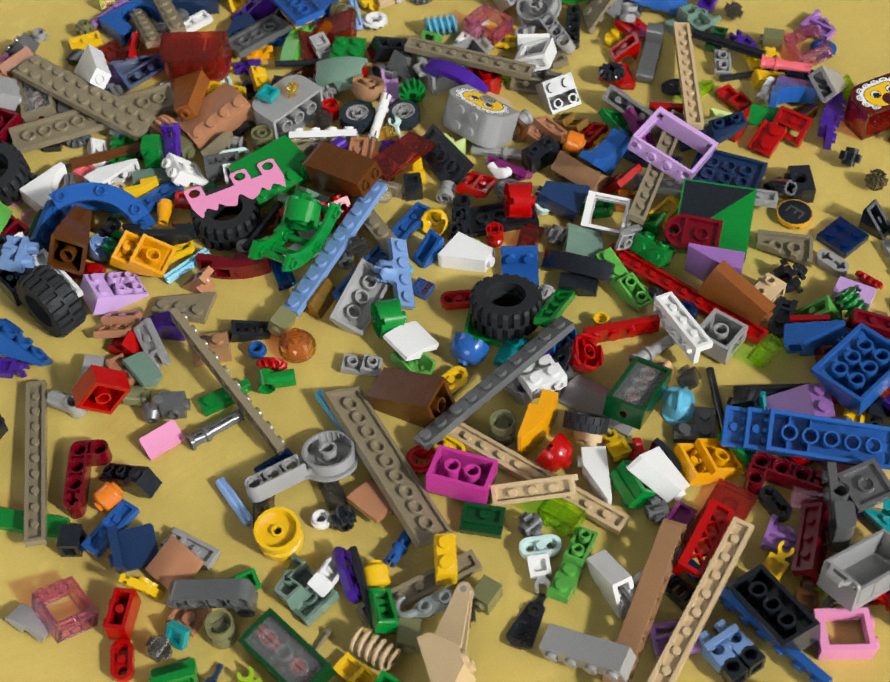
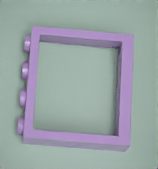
[627,106,719,184]

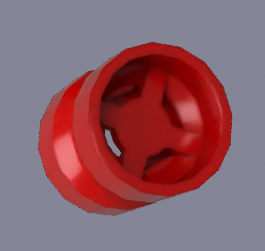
[322,98,339,121]
[486,222,504,248]

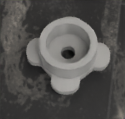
[30,28,49,43]

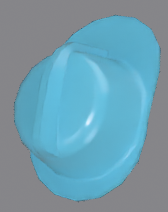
[661,386,695,425]

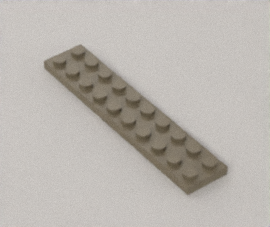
[12,54,158,141]
[8,82,174,154]
[323,386,453,548]

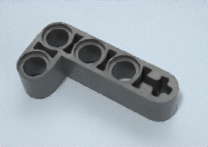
[636,22,665,83]
[166,578,259,618]

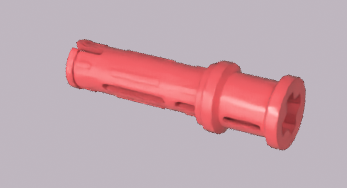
[760,54,812,74]

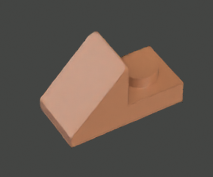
[183,266,216,294]

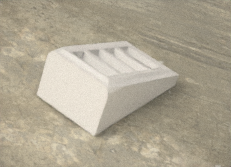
[308,555,340,597]

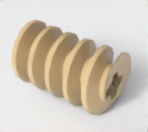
[350,626,401,672]

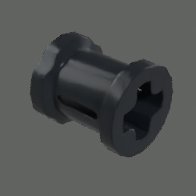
[98,216,122,239]

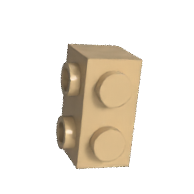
[754,272,787,304]

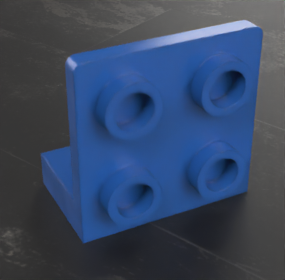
[501,245,539,287]

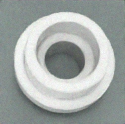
[311,509,331,530]

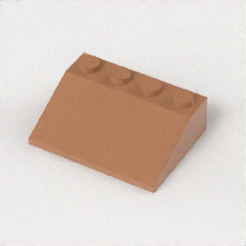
[175,82,254,152]

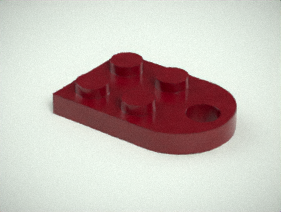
[664,214,723,251]

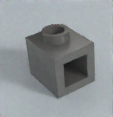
[159,391,191,420]

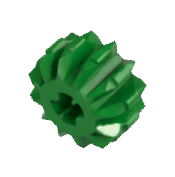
[398,77,426,104]

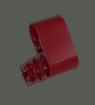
[63,439,113,519]
[743,452,825,499]

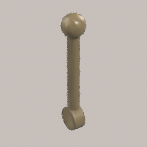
[314,628,332,652]

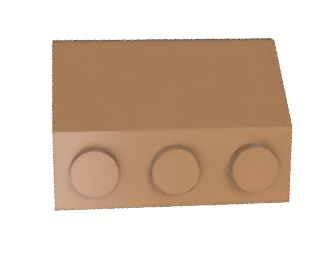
[551,150,613,192]

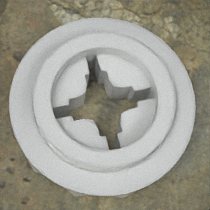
[363,12,388,30]

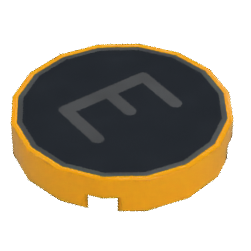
[776,199,813,229]

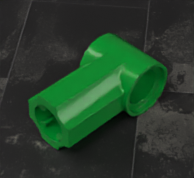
[257,368,296,394]

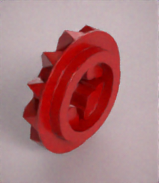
[854,271,884,290]
[256,357,288,371]
[405,445,436,474]

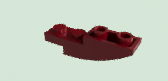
[196,253,272,280]

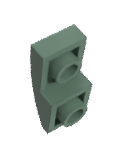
[132,168,170,186]

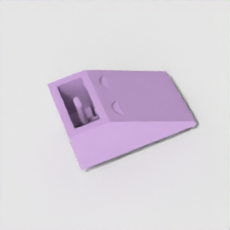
[80,271,149,315]

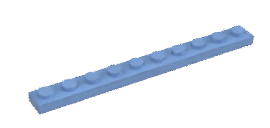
[283,181,387,317]

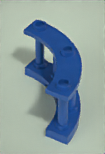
[49,182,157,229]

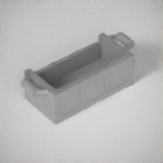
[413,36,493,96]
[817,528,890,612]

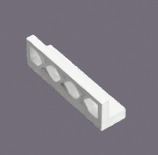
[652,291,713,364]

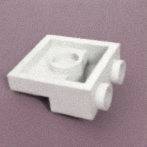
[161,153,208,187]
[517,354,567,400]

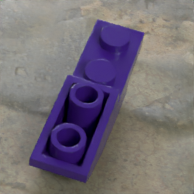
[817,92,846,150]

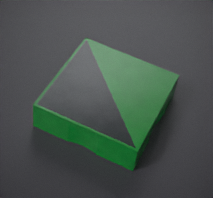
[674,178,757,263]

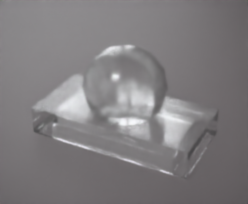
[377,179,405,204]

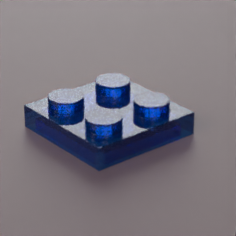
[816,216,869,259]

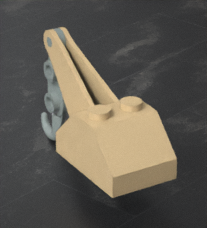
[395,582,477,682]

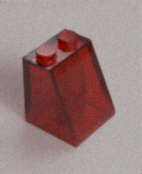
[314,8,357,47]

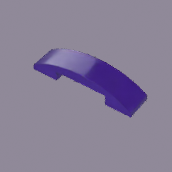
[423,59,489,93]

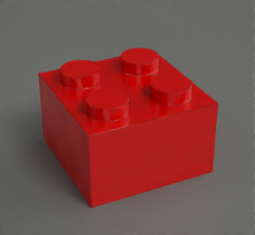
[72,364,131,415]

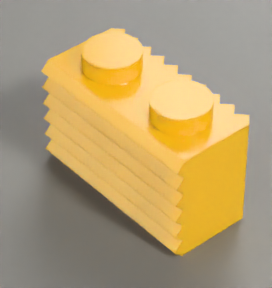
[433,533,458,585]

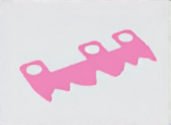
[184,159,286,218]

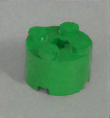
[281,195,321,231]
[370,297,407,339]

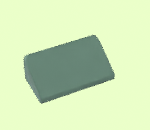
[122,352,163,387]

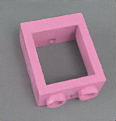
[812,607,879,660]

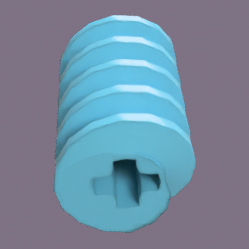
[424,13,458,35]

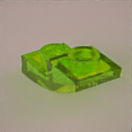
[747,333,784,368]

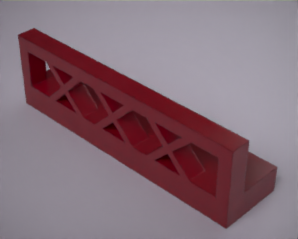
[845,307,890,339]
[791,502,829,586]

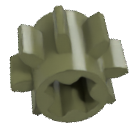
[75,19,95,35]

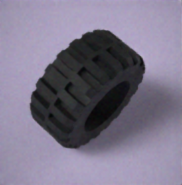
[0,142,32,206]
[191,184,261,251]
[15,265,87,338]
[469,273,542,341]

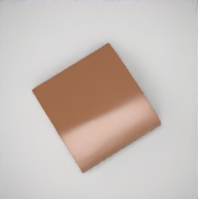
[525,115,568,144]
[93,310,143,338]
[346,478,394,524]
[145,535,205,590]

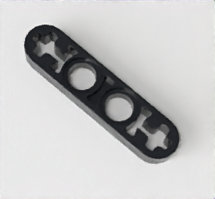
[566,5,581,50]

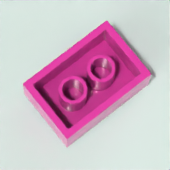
[426,444,498,505]

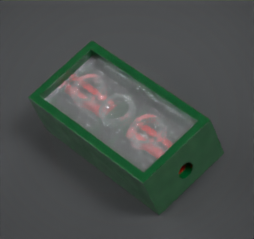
[602,356,673,430]
[238,608,336,682]

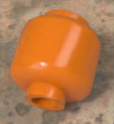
[560,130,587,155]
[93,481,124,512]

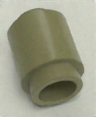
[122,386,151,406]

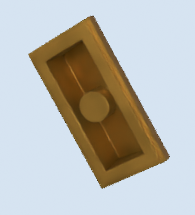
[307,277,336,319]

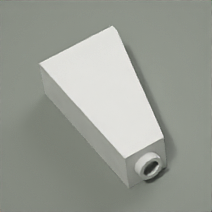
[73,44,111,89]

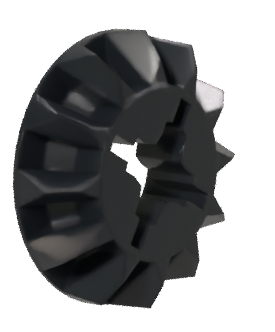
[599,61,625,81]

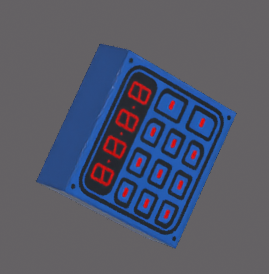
[412,277,435,300]

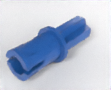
[383,529,412,568]

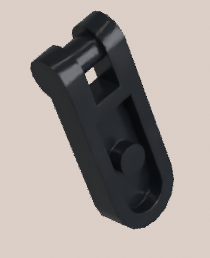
[767,295,799,339]

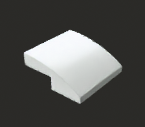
[383,321,439,361]

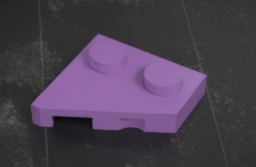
[799,9,836,40]
[760,514,797,561]

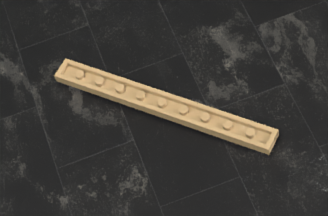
[672,22,704,130]
[448,422,630,536]
[647,516,755,682]

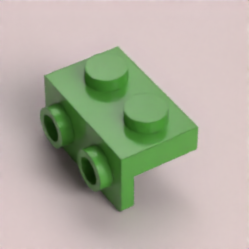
[390,351,436,375]

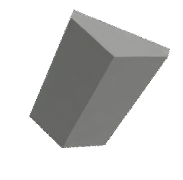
[329,258,390,337]
[559,374,635,438]

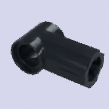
[763,176,798,196]

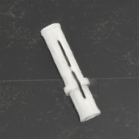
[368,92,392,141]

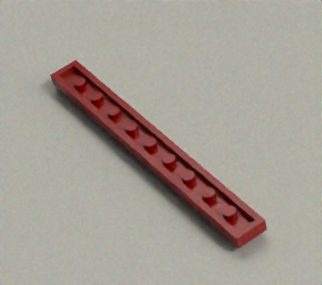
[606,242,770,347]

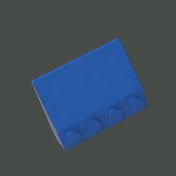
[810,323,890,416]

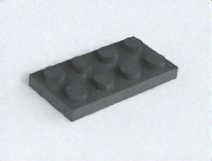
[222,13,292,58]

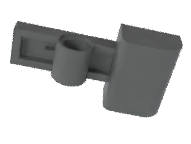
[821,462,857,553]

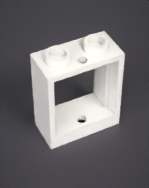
[514,37,557,72]
[581,190,632,236]

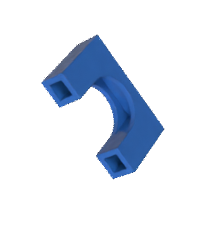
[99,0,162,47]

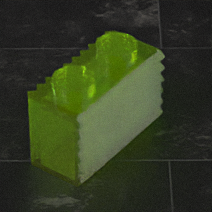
[537,497,587,538]

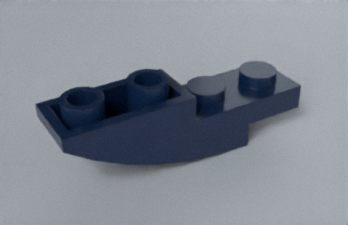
[677,111,747,152]

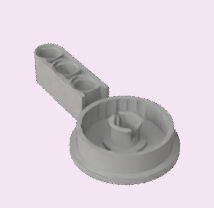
[516,0,575,55]
[244,430,361,503]

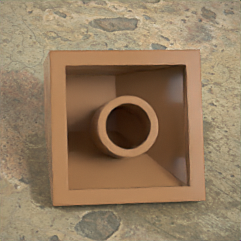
[192,330,232,368]

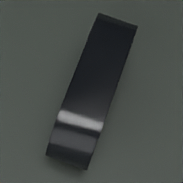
[758,485,792,523]

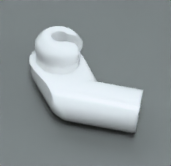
[487,162,512,179]

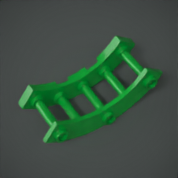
[248,190,342,272]

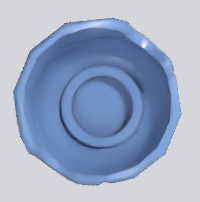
[87,233,111,262]

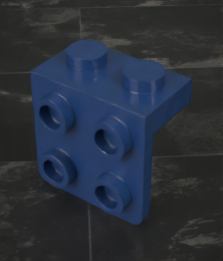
[105,523,159,574]

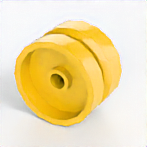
[253,507,304,562]

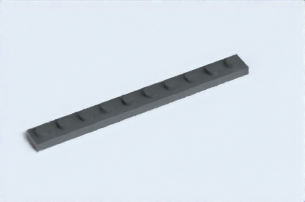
[413,316,575,451]

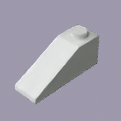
[83,158,140,185]
[577,446,612,505]

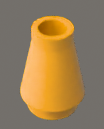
[157,199,174,226]

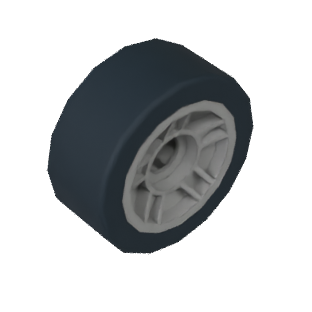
[388,100,420,131]

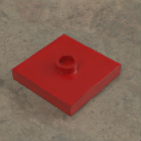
[614,18,647,41]
[599,163,642,194]

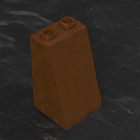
[302,141,382,198]
[47,205,92,276]
[366,367,455,428]

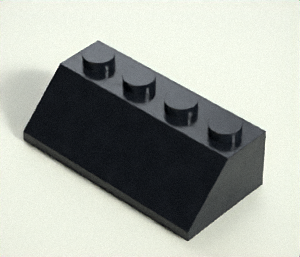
[726,564,820,651]

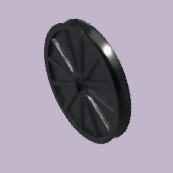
[661,78,681,95]

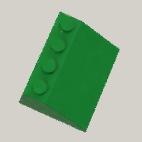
[227,135,310,209]

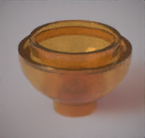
[278,328,317,363]

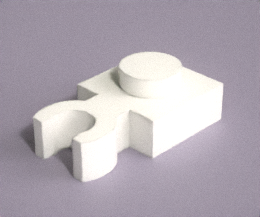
[527,553,552,593]

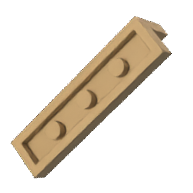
[491,474,579,506]

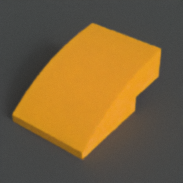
[109,230,177,277]
[517,389,558,457]
[672,438,747,486]

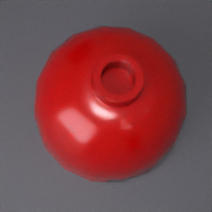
[568,333,604,373]
[534,432,573,473]

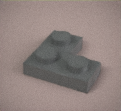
[673,407,715,443]

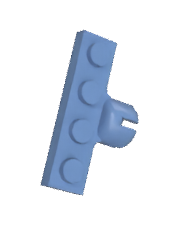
[373,237,415,310]

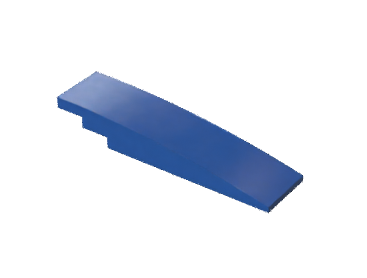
[720,405,890,470]

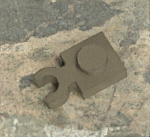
[551,48,569,69]

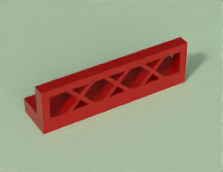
[672,498,734,579]

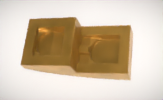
[554,112,590,132]

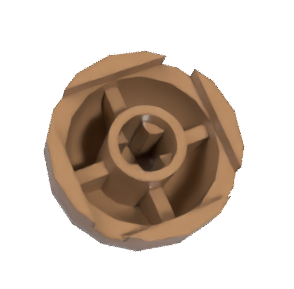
[352,75,385,104]

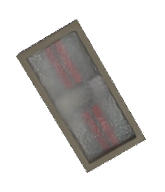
[18,79,58,123]

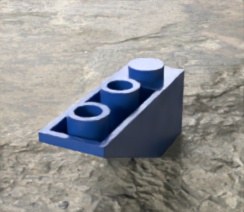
[783,320,847,354]

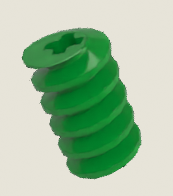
[833,286,869,317]

